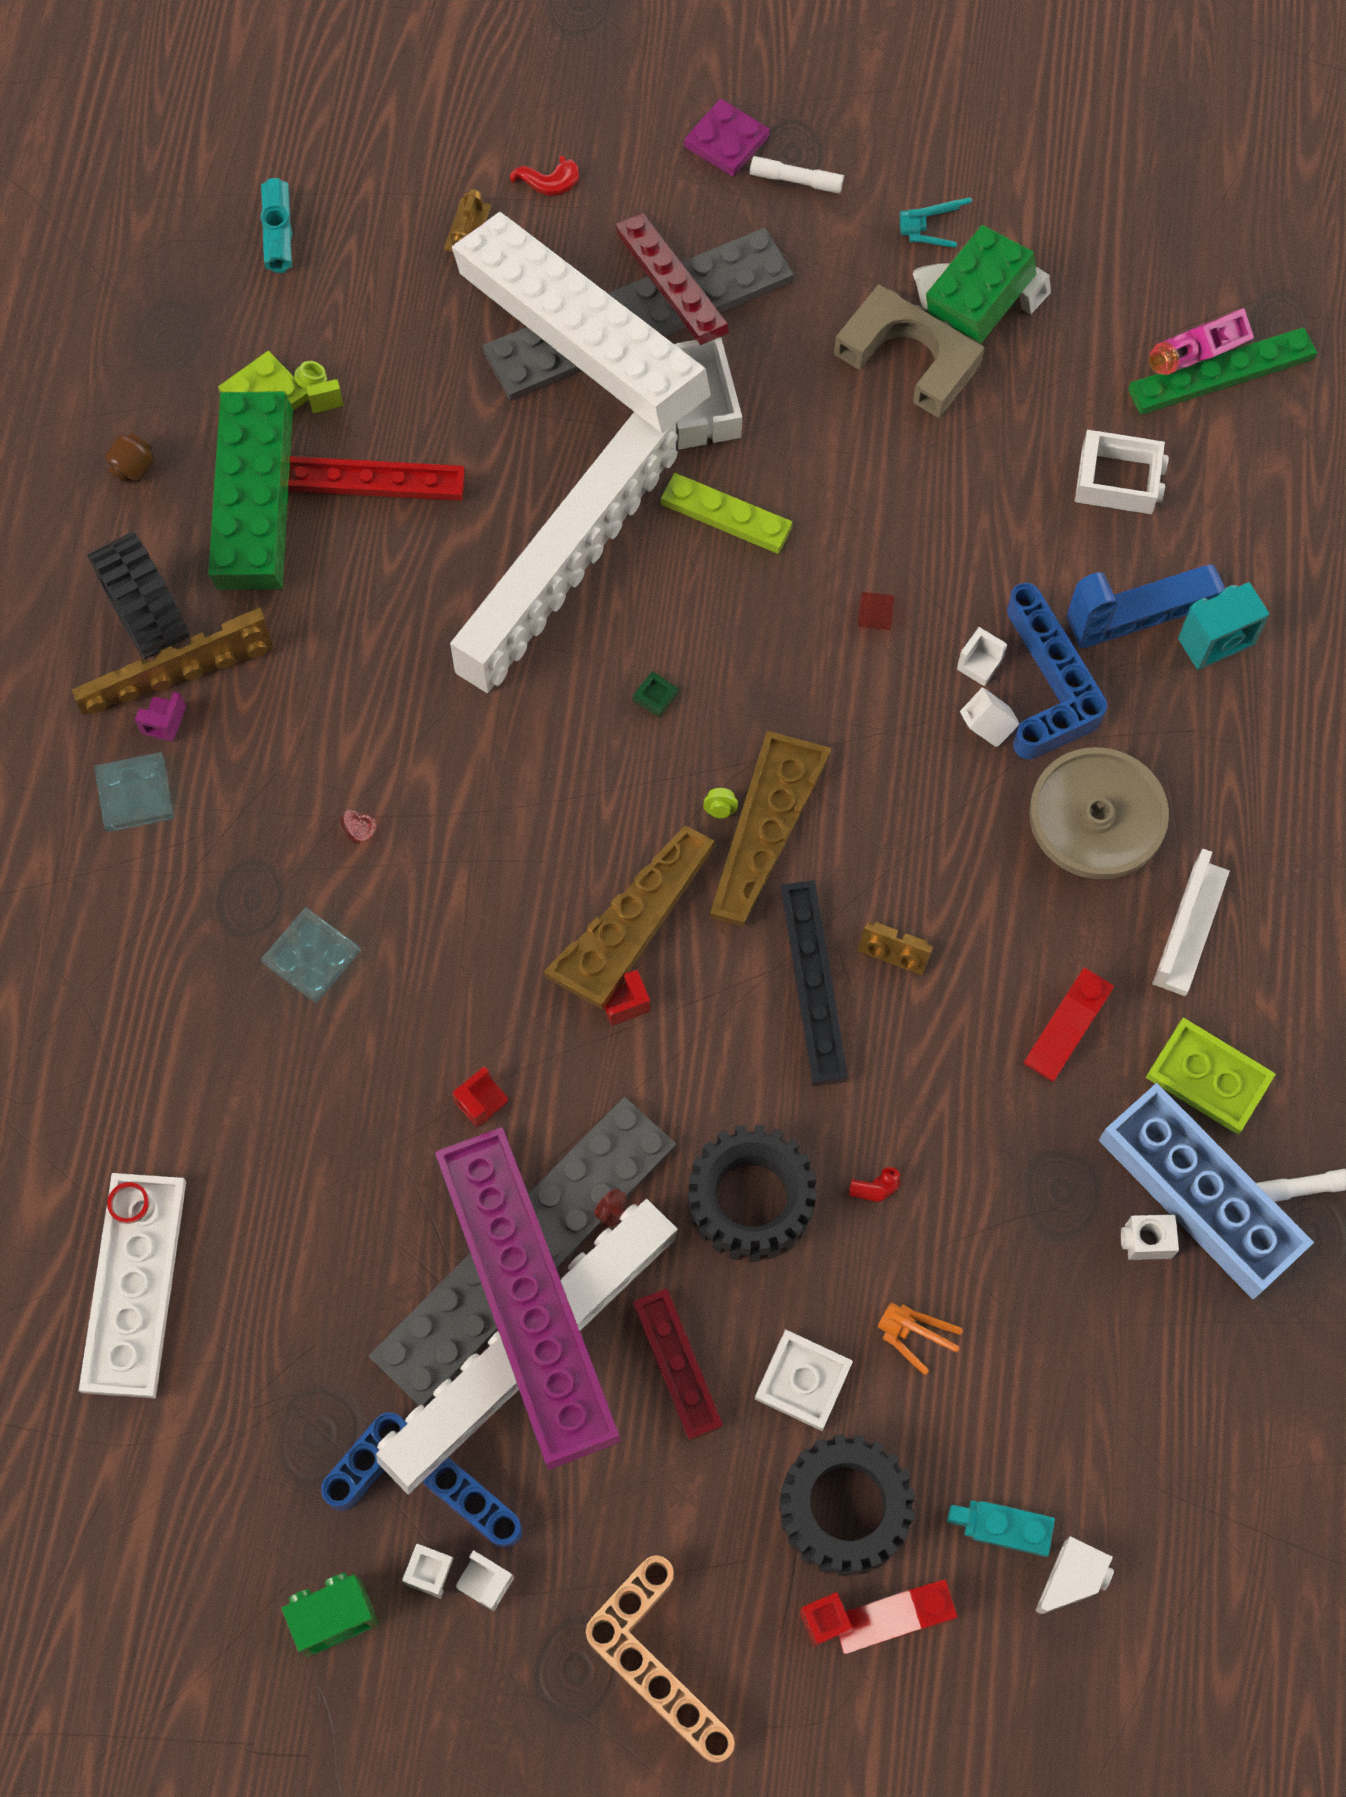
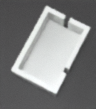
[674,337,742,450]

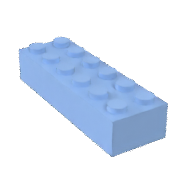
[1099,1083,1314,1300]

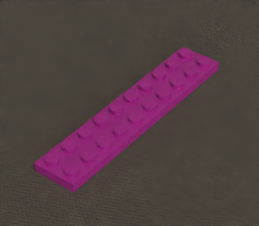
[435,1127,621,1470]

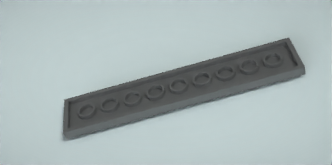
[482,227,794,401]
[369,1097,676,1407]

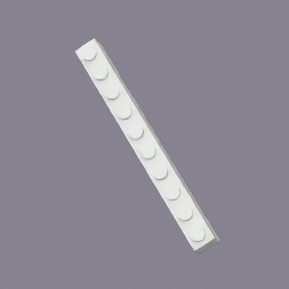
[376,1199,678,1495]

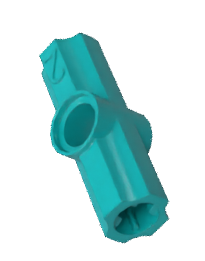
[260,178,293,273]

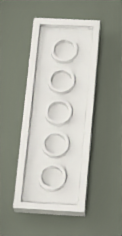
[79,1173,186,1398]

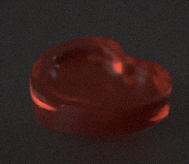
[340,810,376,844]
[594,1189,626,1226]

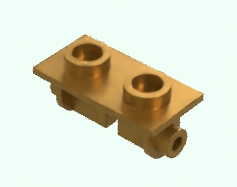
[444,189,491,252]
[857,921,933,975]

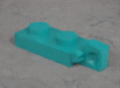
[947,1501,1055,1557]

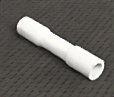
[750,156,844,194]
[1256,1168,1346,1202]

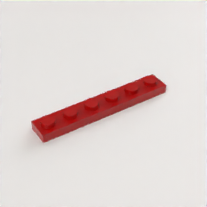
[288,456,466,501]

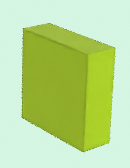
[306,379,344,414]

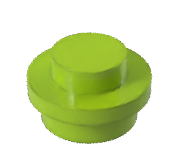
[294,361,327,389]
[703,788,738,818]

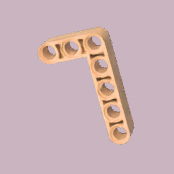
[586,1556,735,1763]

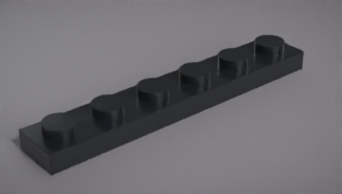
[780,880,848,1086]

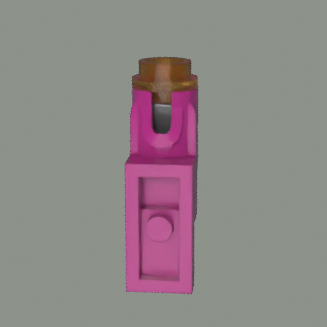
[1148,308,1254,375]

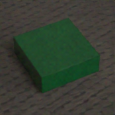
[632,671,679,718]

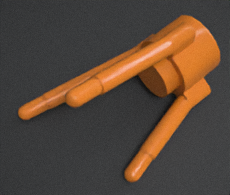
[878,1302,963,1375]

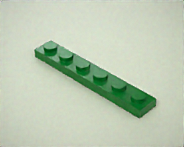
[1128,327,1317,415]

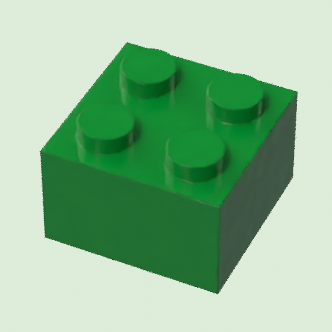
[281,1572,380,1658]

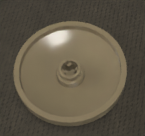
[1029,747,1169,879]

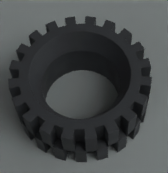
[87,531,190,660]
[688,1124,817,1262]
[779,1434,915,1577]

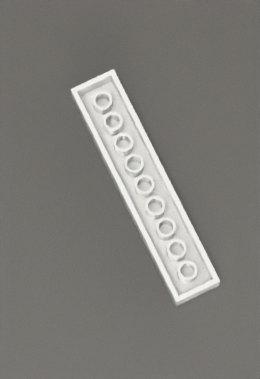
[452,212,711,433]
[450,412,678,694]

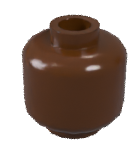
[105,432,154,482]

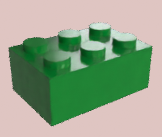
[926,225,1037,344]

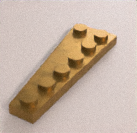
[72,608,274,715]
[710,731,831,927]
[544,825,715,1010]

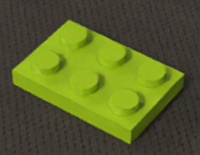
[1145,1017,1276,1135]

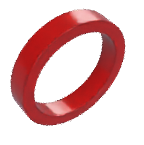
[107,1182,150,1224]

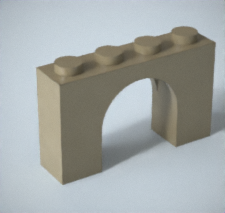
[834,284,985,418]

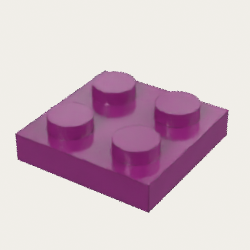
[684,98,770,177]

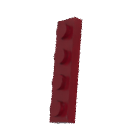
[633,1288,723,1442]

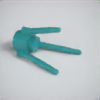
[899,197,972,248]

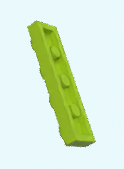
[661,473,793,554]

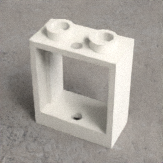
[1074,430,1169,514]

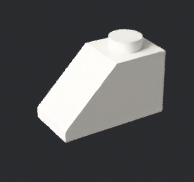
[1035,1537,1114,1614]

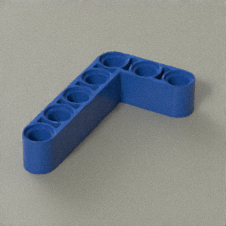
[1066,565,1225,648]
[1007,583,1107,760]
[321,1412,522,1549]

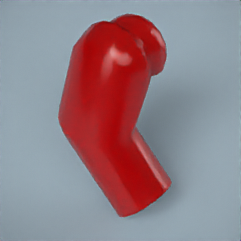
[849,1167,901,1202]

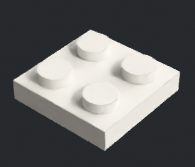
[755,1330,853,1431]

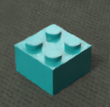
[1178,582,1270,670]

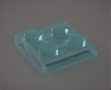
[94,752,174,832]
[261,907,361,1003]

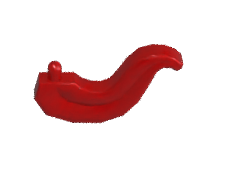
[510,156,579,196]

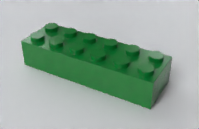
[208,391,293,590]

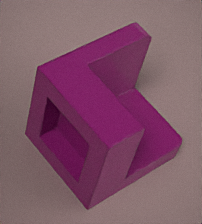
[135,692,186,742]

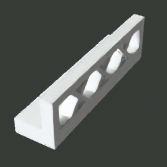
[1152,849,1230,996]

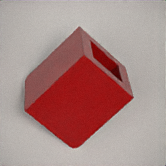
[604,970,651,1026]
[452,1066,508,1128]
[799,1592,853,1648]

